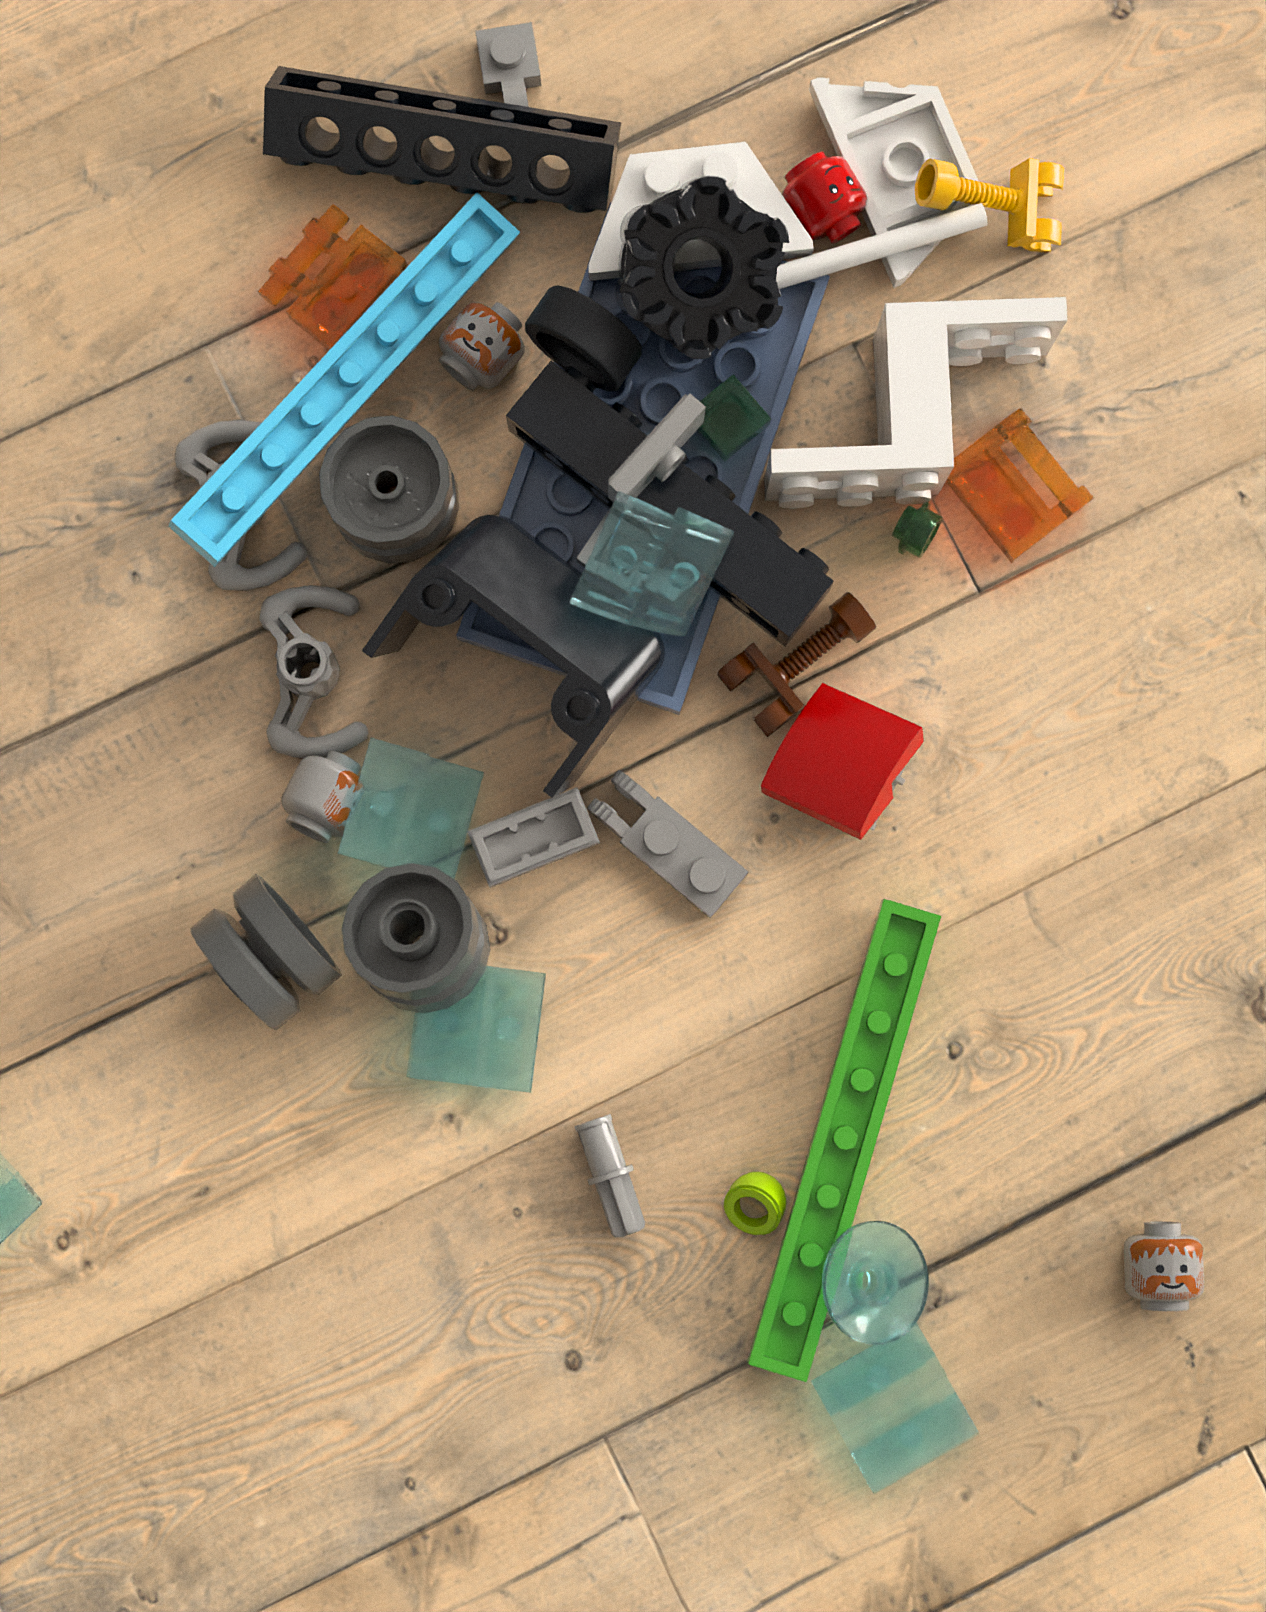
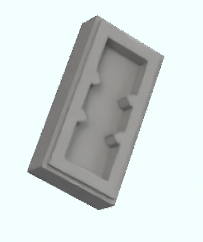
[608,393,706,511]
[467,787,600,888]

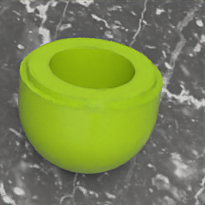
[724,1172,787,1235]

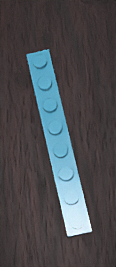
[168,192,520,567]

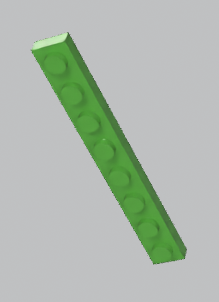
[747,899,941,1382]

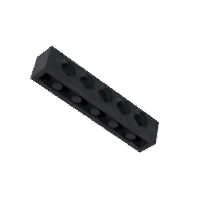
[263,66,621,213]

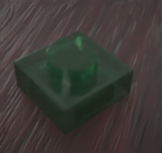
[698,374,771,461]

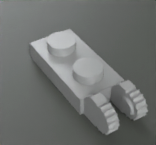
[587,770,749,918]

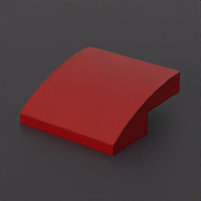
[761,683,924,840]

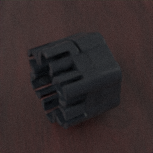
[615,176,789,359]

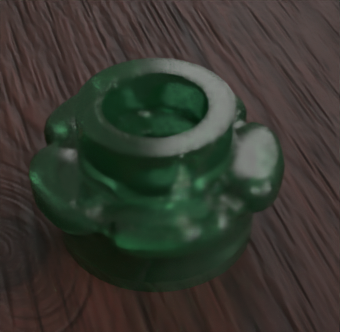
[892,502,943,558]

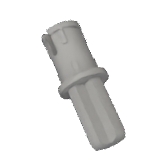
[575,1114,645,1237]

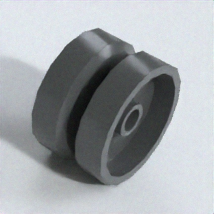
[319,415,459,564]
[342,863,491,1014]
[190,874,342,1030]

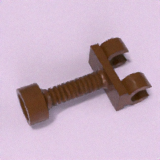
[717,592,876,737]

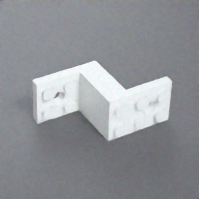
[764,297,1068,509]

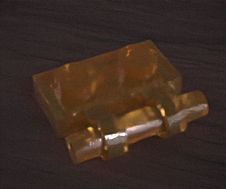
[258,204,408,350]

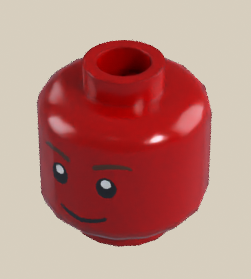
[782,151,868,244]

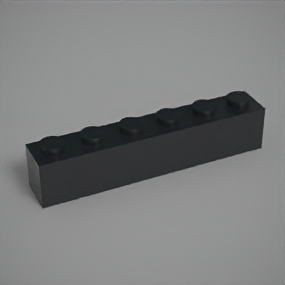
[506,361,834,647]

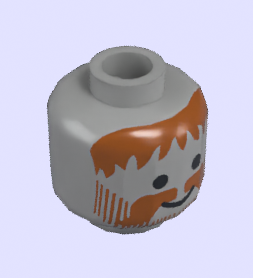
[439,302,525,391]
[281,750,370,843]
[1124,1221,1204,1311]

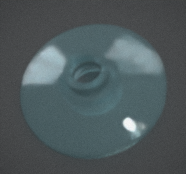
[822,1221,929,1345]

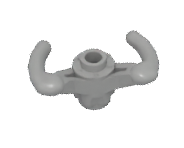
[175,419,308,591]
[259,585,368,758]

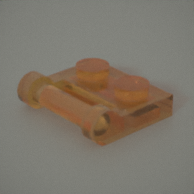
[946,408,1094,563]

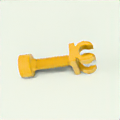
[915,158,1064,252]

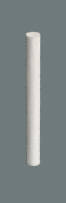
[776,203,988,289]

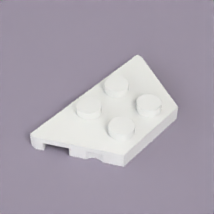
[809,77,978,288]
[588,142,814,281]

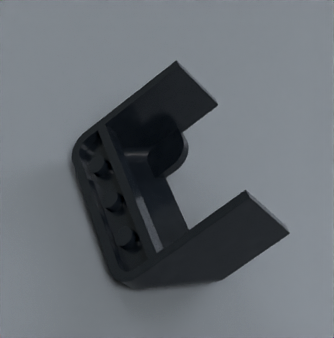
[362,515,665,798]

